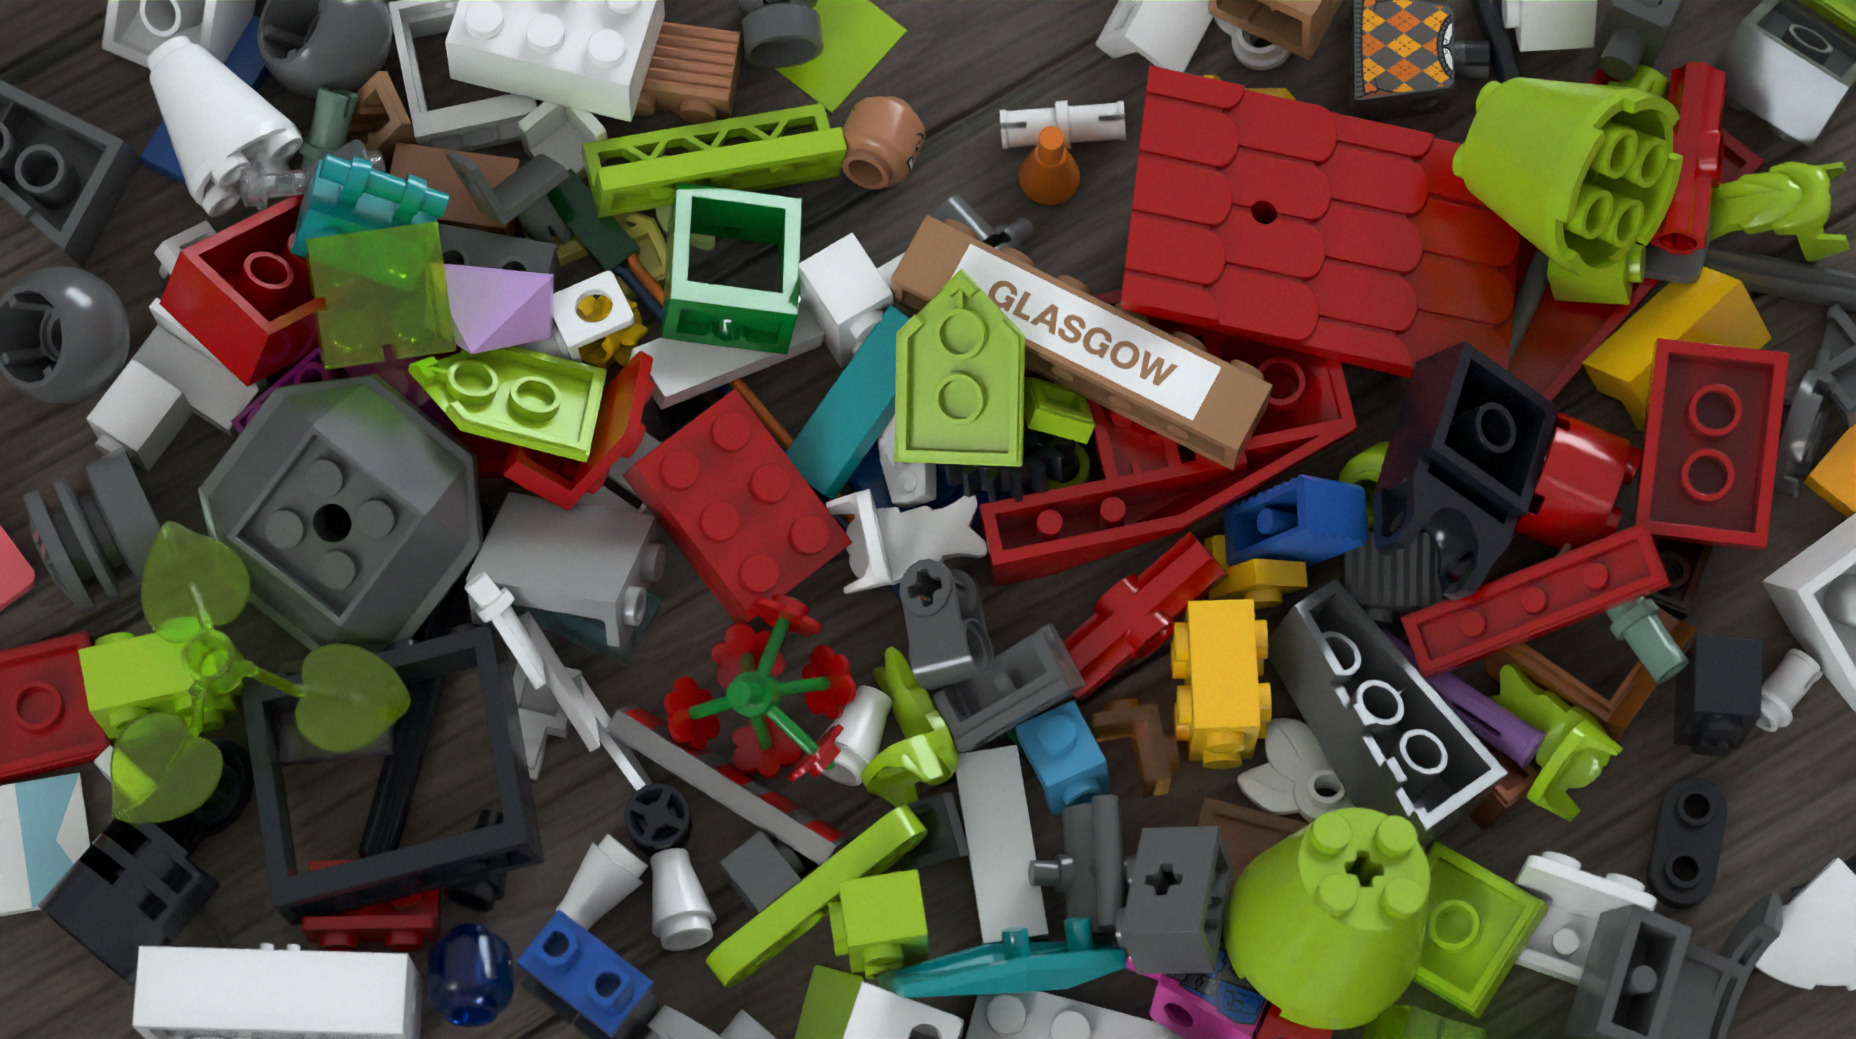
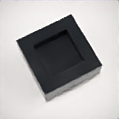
[884,792,970,872]

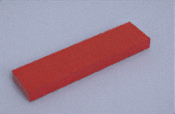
[1400,522,1671,680]

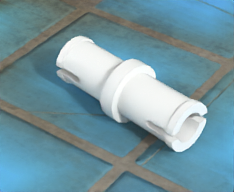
[1000,100,1126,150]

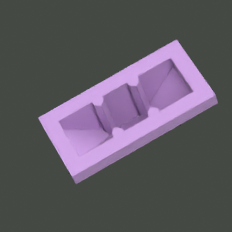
[425,262,554,354]

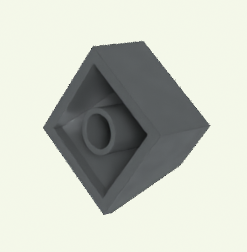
[1714,0,1856,148]

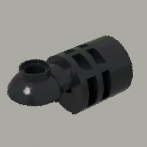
[37,739,254,986]

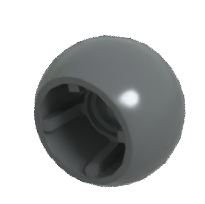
[257,0,393,101]
[0,266,130,404]

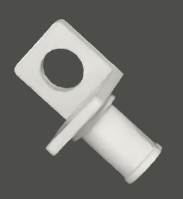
[515,271,635,363]

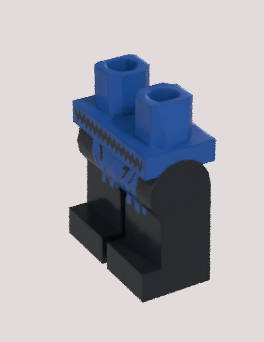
[516,909,660,1039]

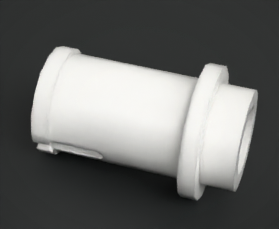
[1756,649,1823,732]

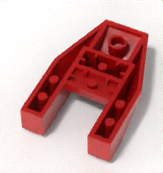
[979,289,1357,587]

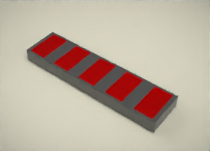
[606,703,852,866]

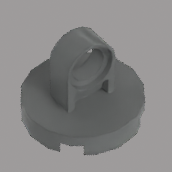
[1773,369,1836,498]

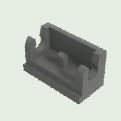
[933,624,1087,752]

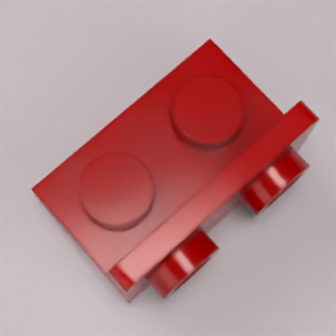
[301,860,442,952]

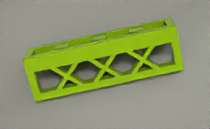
[581,103,847,218]

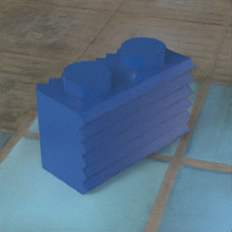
[1224,474,1368,568]

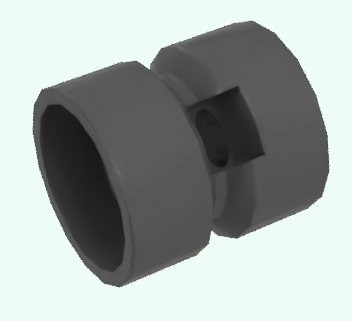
[738,0,823,68]

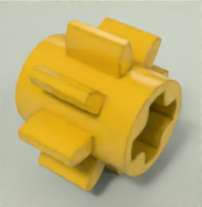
[576,295,648,369]

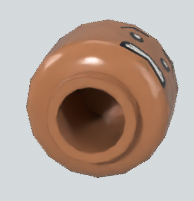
[842,96,926,190]

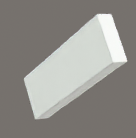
[629,295,825,410]
[955,745,1048,945]

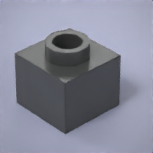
[720,830,805,917]

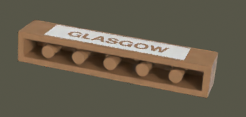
[890,215,1273,471]

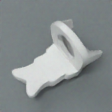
[826,489,988,594]

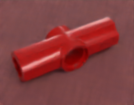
[1651,62,1727,255]
[1062,532,1229,702]

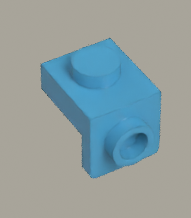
[1015,700,1111,816]

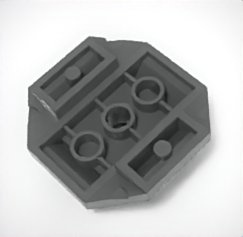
[198,374,484,656]

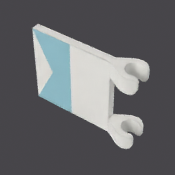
[0,772,91,917]

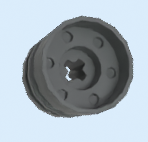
[23,447,182,615]

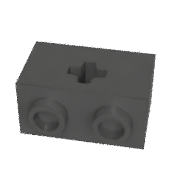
[1116,826,1234,974]

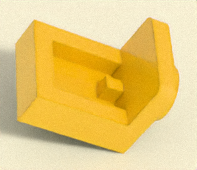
[1204,535,1308,609]

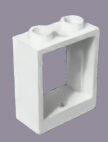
[388,0,538,152]

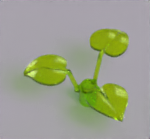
[110,521,411,824]

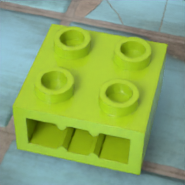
[78,618,246,748]

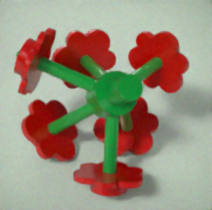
[664,594,856,782]

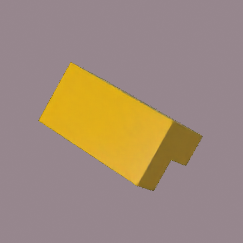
[1581,266,1772,432]

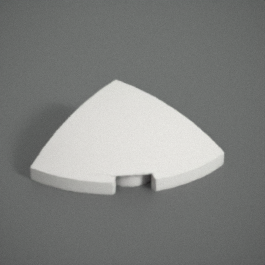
[1755,858,1856,991]

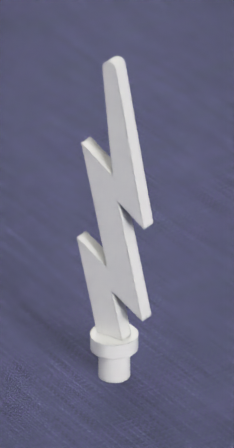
[464,571,653,791]

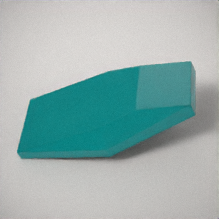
[878,916,1126,998]

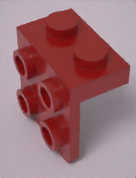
[503,351,654,511]

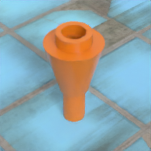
[1019,126,1080,205]

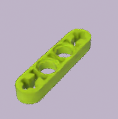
[705,805,927,989]

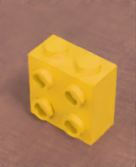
[1171,599,1272,769]

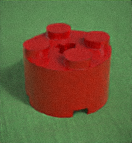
[1514,412,1642,550]

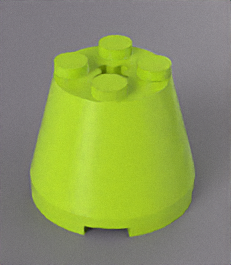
[1452,77,1683,281]
[1223,808,1430,1030]

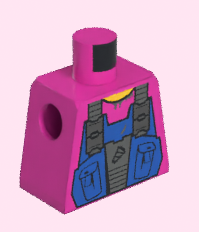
[1125,929,1271,1039]

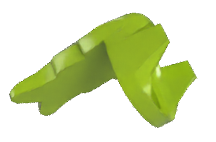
[1709,161,1850,262]
[861,646,960,808]
[1490,663,1623,822]

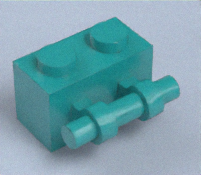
[290,153,449,293]

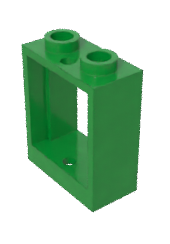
[662,182,802,355]

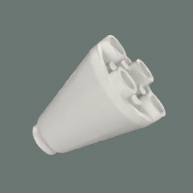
[146,35,303,217]

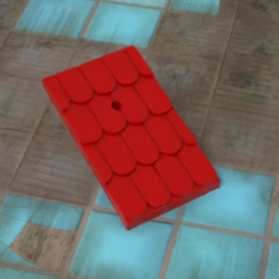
[1121,65,1520,378]

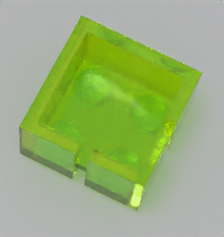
[303,220,456,370]

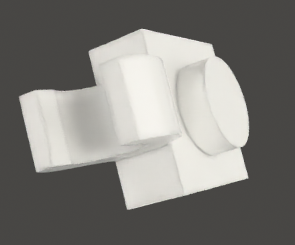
[513,662,582,780]

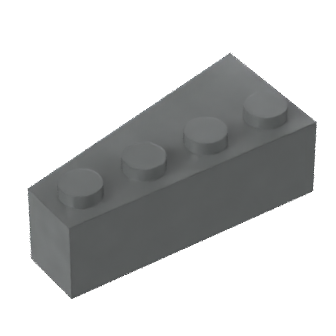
[0,80,142,268]
[1268,579,1508,848]

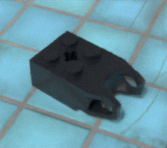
[1373,341,1559,601]

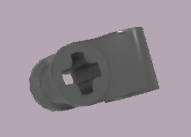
[900,559,994,691]

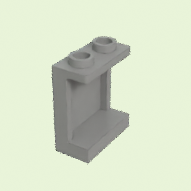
[466,492,666,648]

